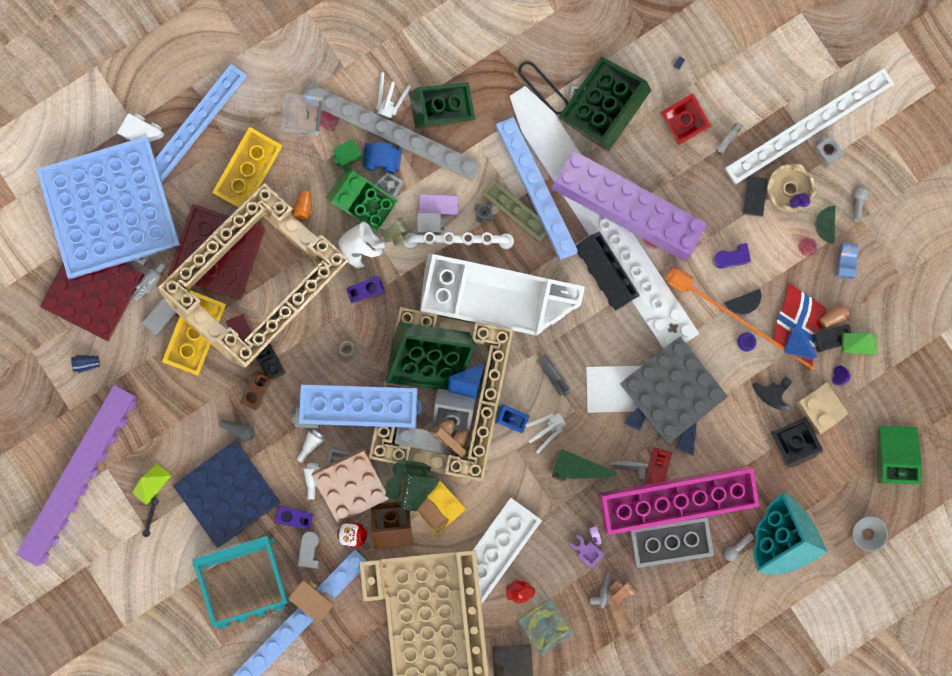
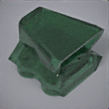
[385,460,440,511]

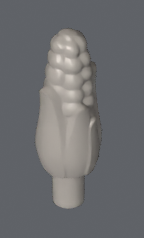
[132,262,166,301]

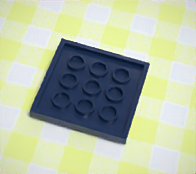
[172,440,281,548]

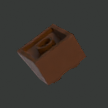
[371,501,413,549]

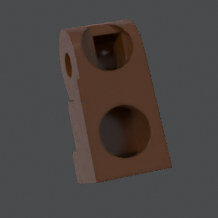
[240,371,272,410]

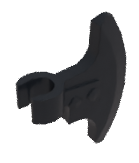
[752,377,793,411]

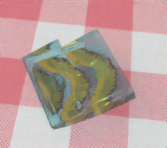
[518,599,573,655]

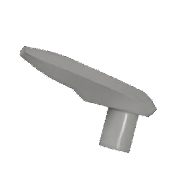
[611,461,648,479]
[590,571,610,609]

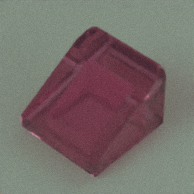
[315,112,339,132]

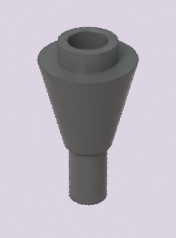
[219,420,255,443]

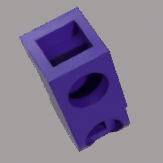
[713,243,751,269]
[346,276,386,304]
[275,505,313,529]

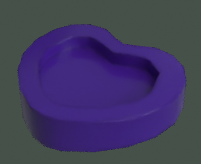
[790,193,811,207]
[832,365,851,386]

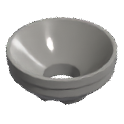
[852,516,888,552]

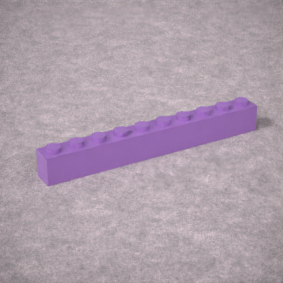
[16,385,137,566]

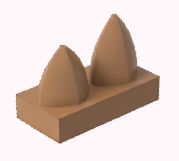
[428,420,469,458]

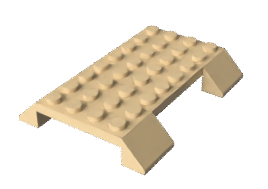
[360,550,489,676]

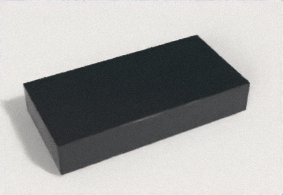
[743,176,767,217]
[812,324,852,353]

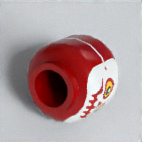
[337,522,367,548]

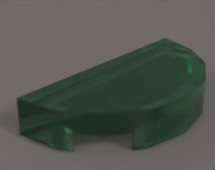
[815,205,836,244]

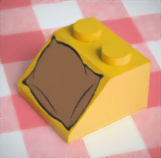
[412,481,466,535]

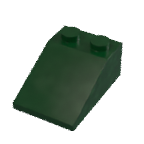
[409,82,475,129]

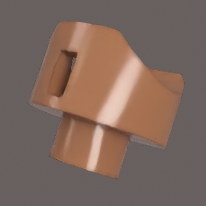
[609,579,639,609]

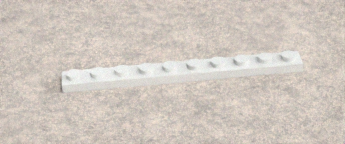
[725,69,894,185]

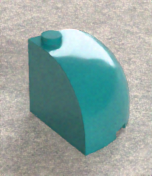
[753,493,828,575]

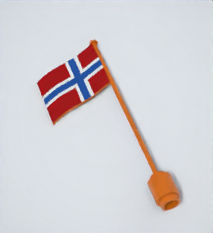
[665,267,826,371]

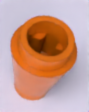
[292,191,312,220]

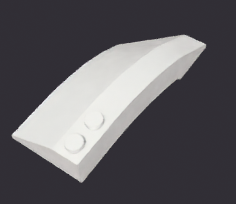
[420,253,585,335]

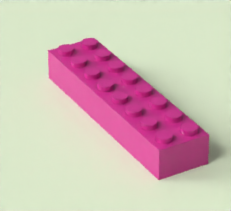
[598,466,759,535]

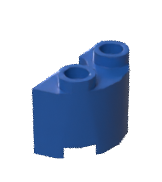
[362,142,402,173]

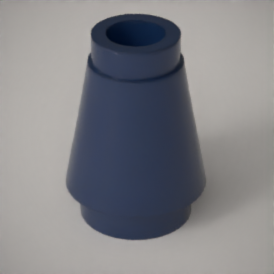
[71,355,100,374]

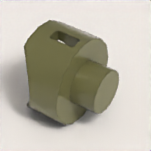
[380,218,409,246]

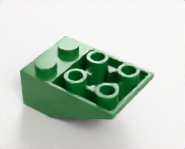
[326,166,398,232]
[877,425,922,485]

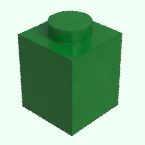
[332,139,363,169]

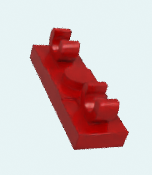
[644,447,672,485]

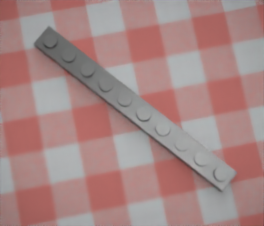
[301,83,480,181]

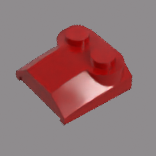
[660,93,712,145]

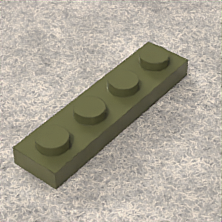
[482,180,547,243]

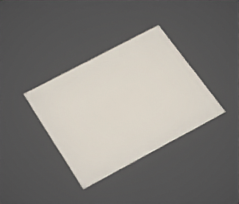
[586,366,641,413]

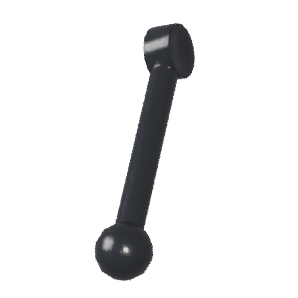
[142,498,158,537]

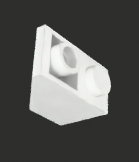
[117,113,164,142]

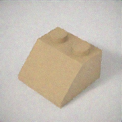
[795,382,849,435]

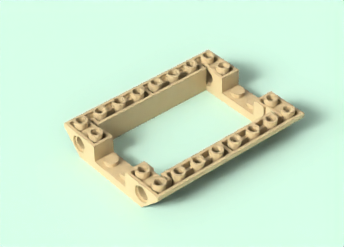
[158,183,349,368]
[369,307,513,482]

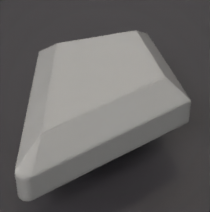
[368,172,404,198]

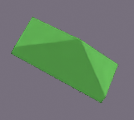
[842,333,878,355]

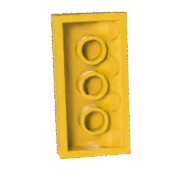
[211,127,282,208]
[161,290,226,376]

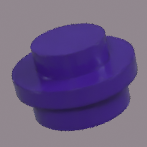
[737,332,757,352]

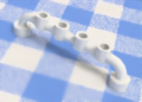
[404,232,514,250]

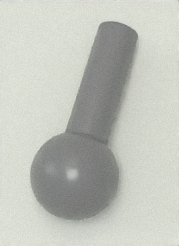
[852,186,868,221]
[723,532,755,561]

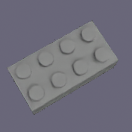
[629,517,714,568]

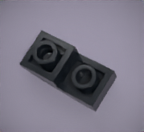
[256,343,286,381]

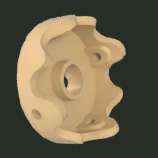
[766,164,816,213]

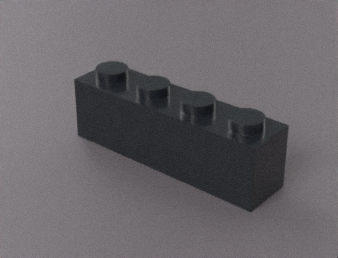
[576,231,640,311]

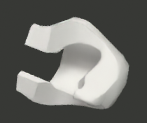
[338,221,386,269]

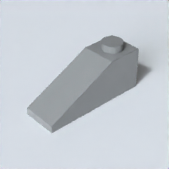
[395,427,453,455]

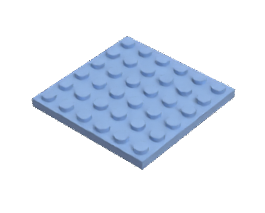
[37,136,180,279]

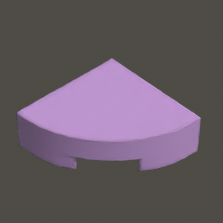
[588,526,602,546]

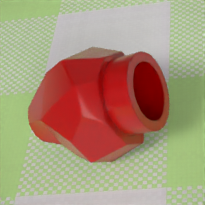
[506,580,535,604]

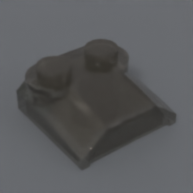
[493,644,533,676]

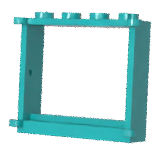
[192,536,291,629]

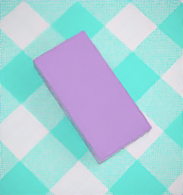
[419,195,458,216]

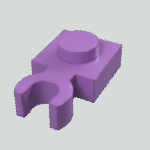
[569,535,605,569]

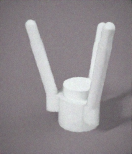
[376,72,411,118]
[525,413,566,453]

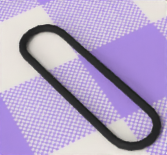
[518,61,568,115]

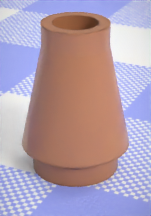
[819,303,849,328]

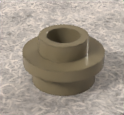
[338,339,357,359]

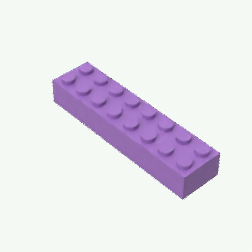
[551,150,707,261]

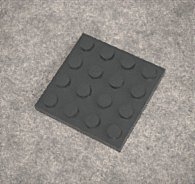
[620,336,728,444]

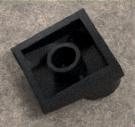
[771,416,823,467]

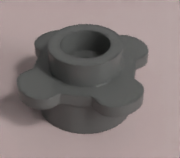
[474,202,495,223]

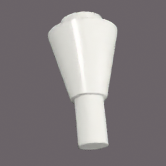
[297,429,325,463]
[303,463,321,499]

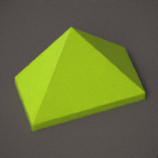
[132,463,172,505]

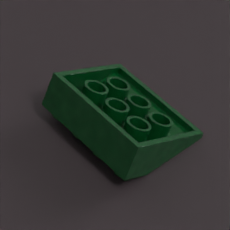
[559,56,652,151]
[385,322,476,390]
[549,449,617,482]

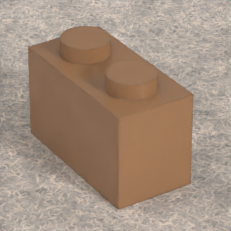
[288,579,335,624]

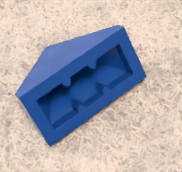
[784,323,818,360]

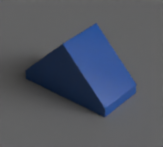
[448,364,484,399]
[495,404,529,433]

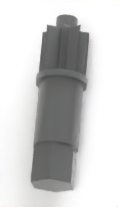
[537,354,570,397]

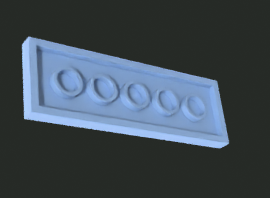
[299,385,418,428]

